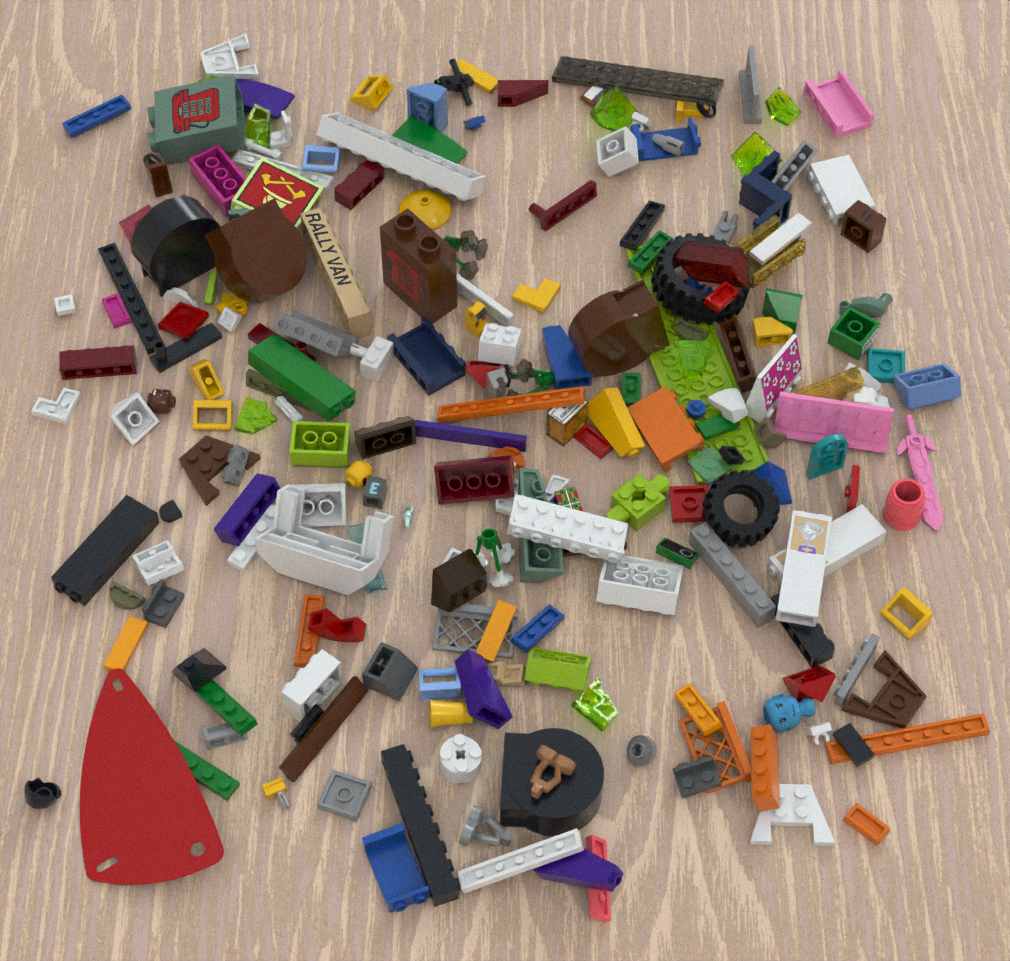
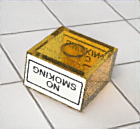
[546,400,589,447]

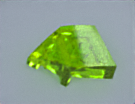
[234,397,277,435]

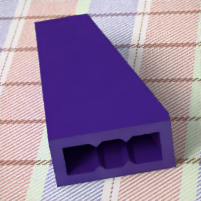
[455,649,513,729]
[534,834,624,892]

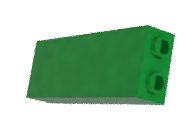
[248,334,356,422]

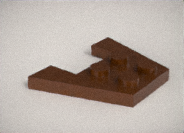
[179,435,261,506]
[841,650,927,728]

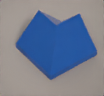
[749,461,792,507]

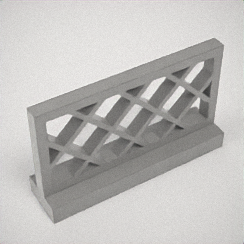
[739,45,762,124]
[433,604,518,659]

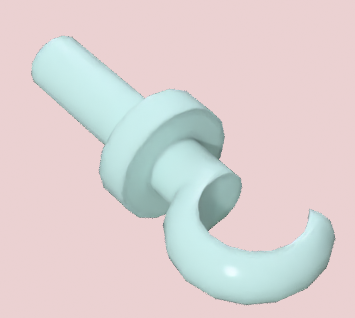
[403,505,414,529]

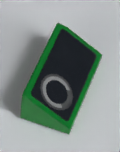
[656,538,699,569]

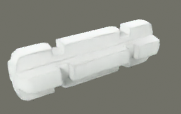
[275,396,303,422]

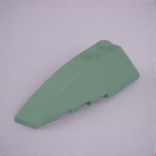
[518,468,564,583]

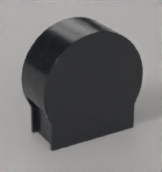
[131,196,221,297]
[500,728,604,836]

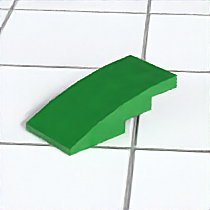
[392,116,468,164]

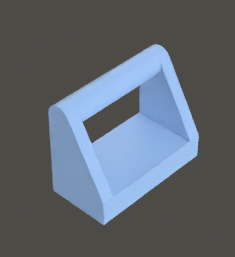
[302,145,341,173]
[419,667,461,701]

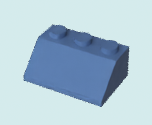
[407,83,448,132]
[893,363,961,409]

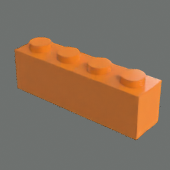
[750,724,780,812]

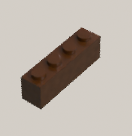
[719,317,758,393]

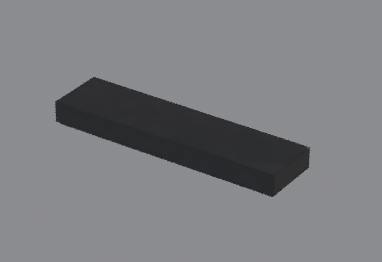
[620,200,665,251]

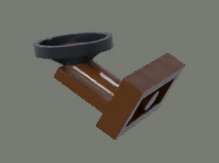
[143,153,173,197]

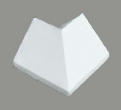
[110,392,160,445]

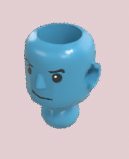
[763,694,815,733]

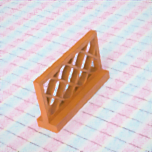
[679,701,752,794]

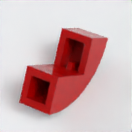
[308,608,366,643]

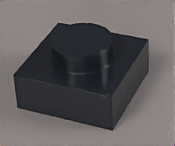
[718,446,745,465]

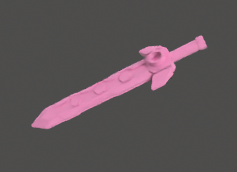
[897,414,943,531]

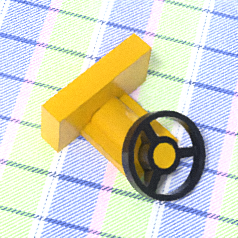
[675,86,716,123]

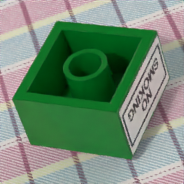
[827,306,881,360]

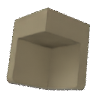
[754,418,787,448]

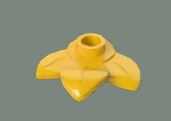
[216,292,249,316]

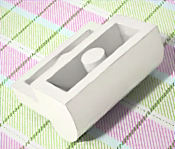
[132,540,185,586]

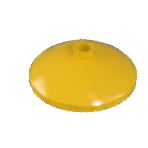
[399,189,452,230]

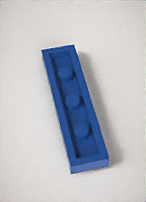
[62,95,131,138]

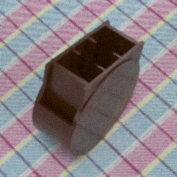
[204,198,307,302]
[568,280,670,376]

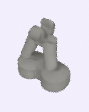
[459,805,512,846]

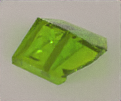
[765,87,801,126]

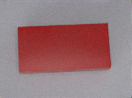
[703,281,740,313]
[574,423,614,459]

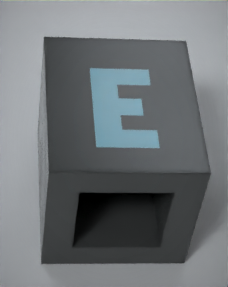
[363,477,387,509]

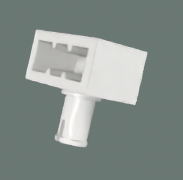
[350,336,394,382]

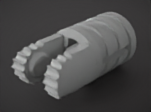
[652,133,685,156]

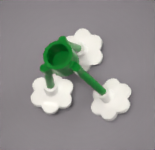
[474,529,515,588]

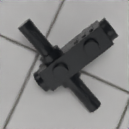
[434,59,473,106]

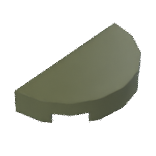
[674,318,709,343]
[110,581,146,610]

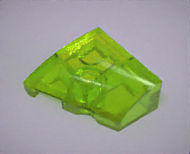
[571,678,619,732]

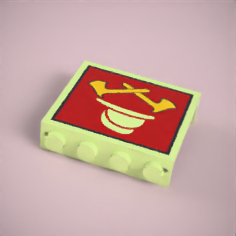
[231,157,324,229]

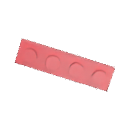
[586,835,611,923]

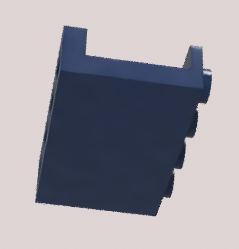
[387,317,466,396]

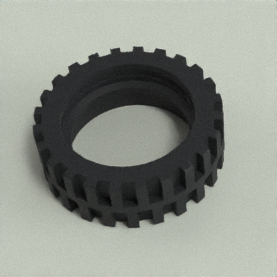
[651,233,753,325]

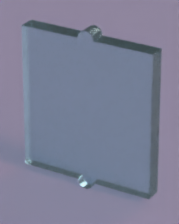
[687,446,733,485]

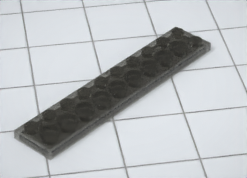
[552,56,724,106]

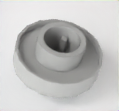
[627,735,656,766]

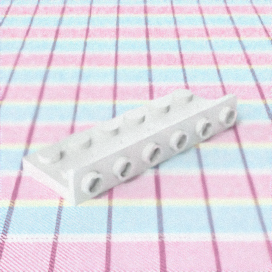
[506,494,628,563]

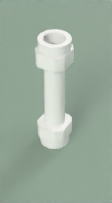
[245,138,283,161]

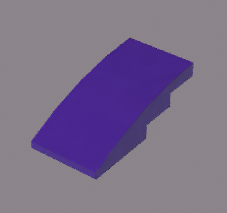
[236,79,295,119]

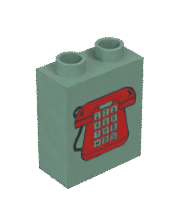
[147,74,246,165]

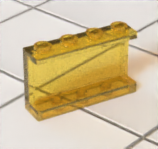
[722,215,806,289]

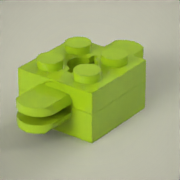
[607,473,669,531]

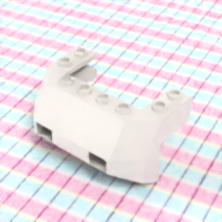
[254,484,394,595]

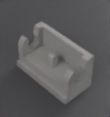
[487,368,508,399]
[202,723,248,750]

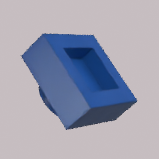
[463,116,485,130]

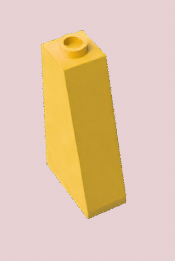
[582,387,645,458]

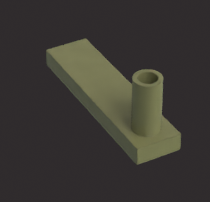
[245,369,312,411]

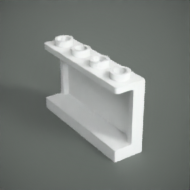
[807,155,875,225]

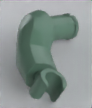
[839,293,893,317]

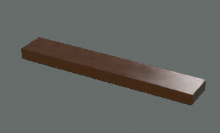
[279,676,369,782]

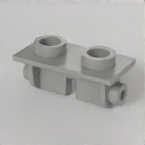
[222,444,250,486]

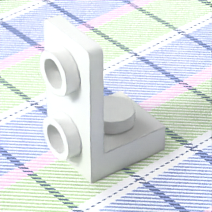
[266,111,293,150]

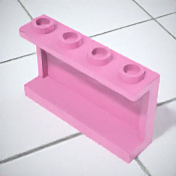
[803,70,874,138]

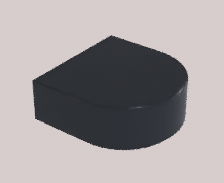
[159,500,183,522]

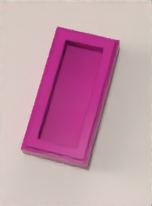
[102,293,132,329]

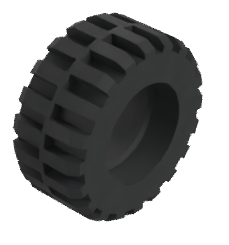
[702,470,780,548]

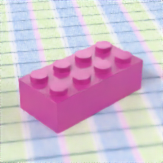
[188,144,247,216]

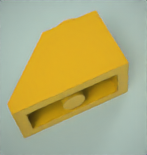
[751,317,793,347]
[187,359,225,400]

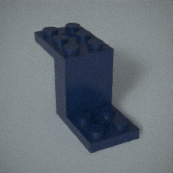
[739,150,792,242]

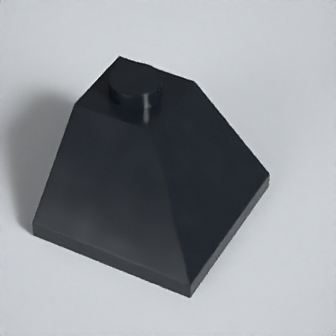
[172,648,227,693]

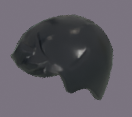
[24,778,61,809]

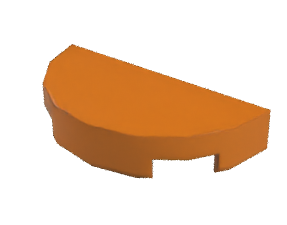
[488,446,525,469]

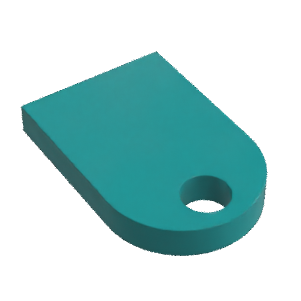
[806,434,848,480]

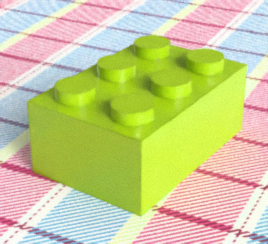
[289,421,351,467]

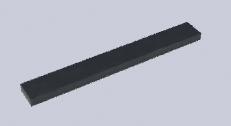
[98,243,162,355]

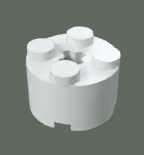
[439,734,482,784]

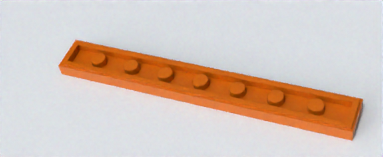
[437,386,586,423]
[825,713,990,764]

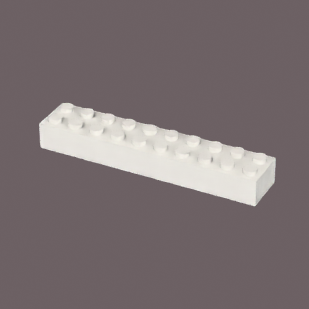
[316,113,486,201]

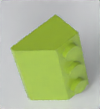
[524,647,592,692]

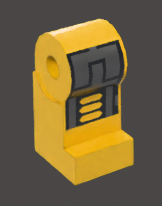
[465,301,489,337]

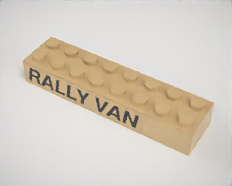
[300,208,373,338]

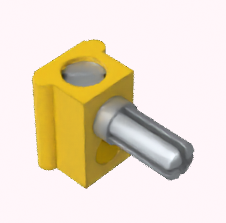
[262,777,290,809]

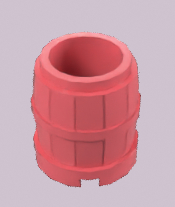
[883,479,925,531]

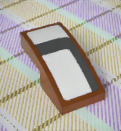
[580,78,616,107]

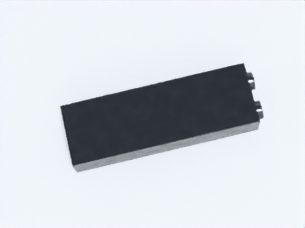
[51,495,159,606]

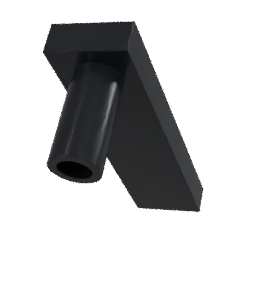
[149,322,222,373]

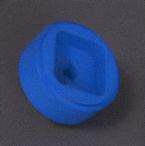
[687,400,706,419]

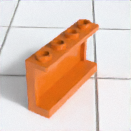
[627,386,705,472]

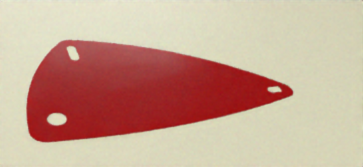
[80,668,224,885]

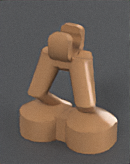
[530,745,576,799]

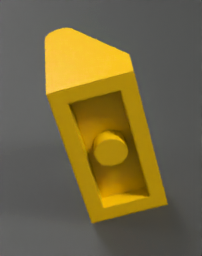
[350,75,393,110]
[193,400,234,431]
[880,587,933,639]

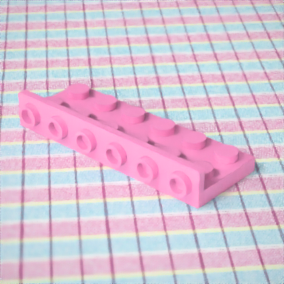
[774,392,894,453]

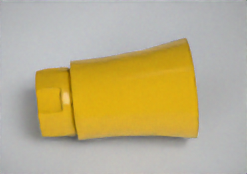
[429,699,473,728]

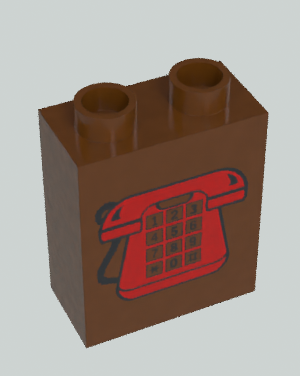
[380,208,457,323]

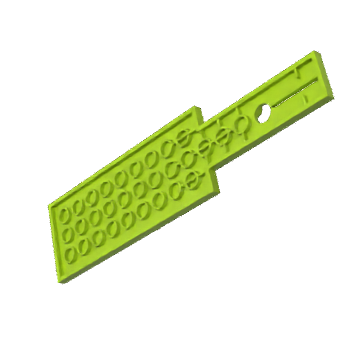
[626,246,769,485]

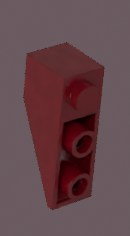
[498,80,549,107]

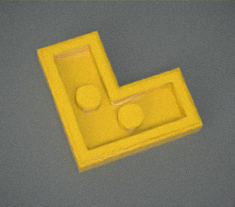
[512,278,561,313]

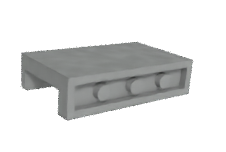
[272,311,359,357]

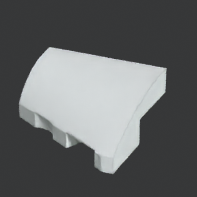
[708,388,748,423]

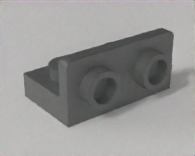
[142,579,185,628]
[672,756,722,799]

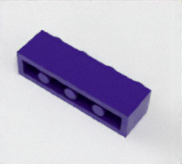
[214,473,281,546]

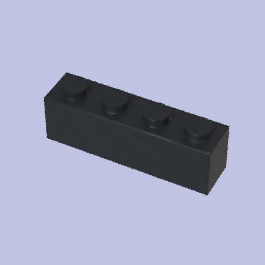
[771,593,835,668]

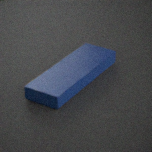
[511,604,565,653]

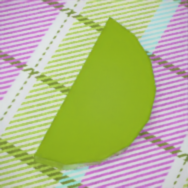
[204,271,218,305]

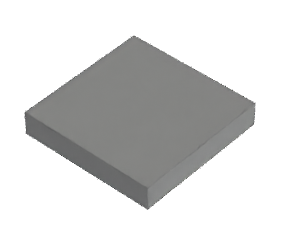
[317,770,372,822]

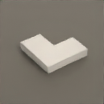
[31,387,82,424]

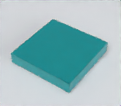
[867,348,905,383]

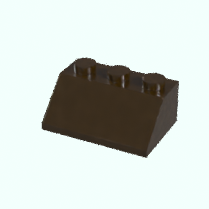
[354,416,416,460]
[431,549,487,613]

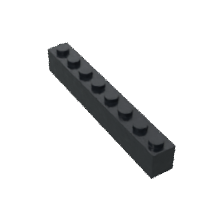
[380,744,461,907]

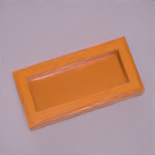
[843,803,891,846]

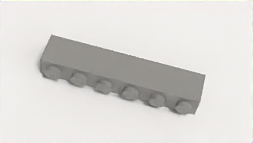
[688,522,776,628]

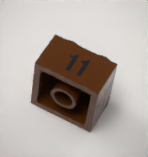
[841,200,887,253]

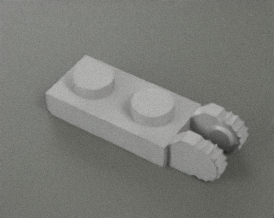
[713,210,738,244]

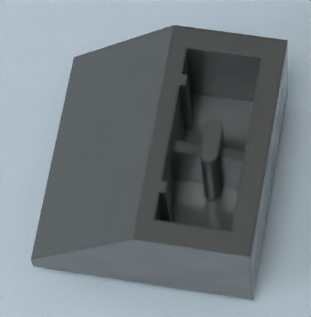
[362,642,418,701]

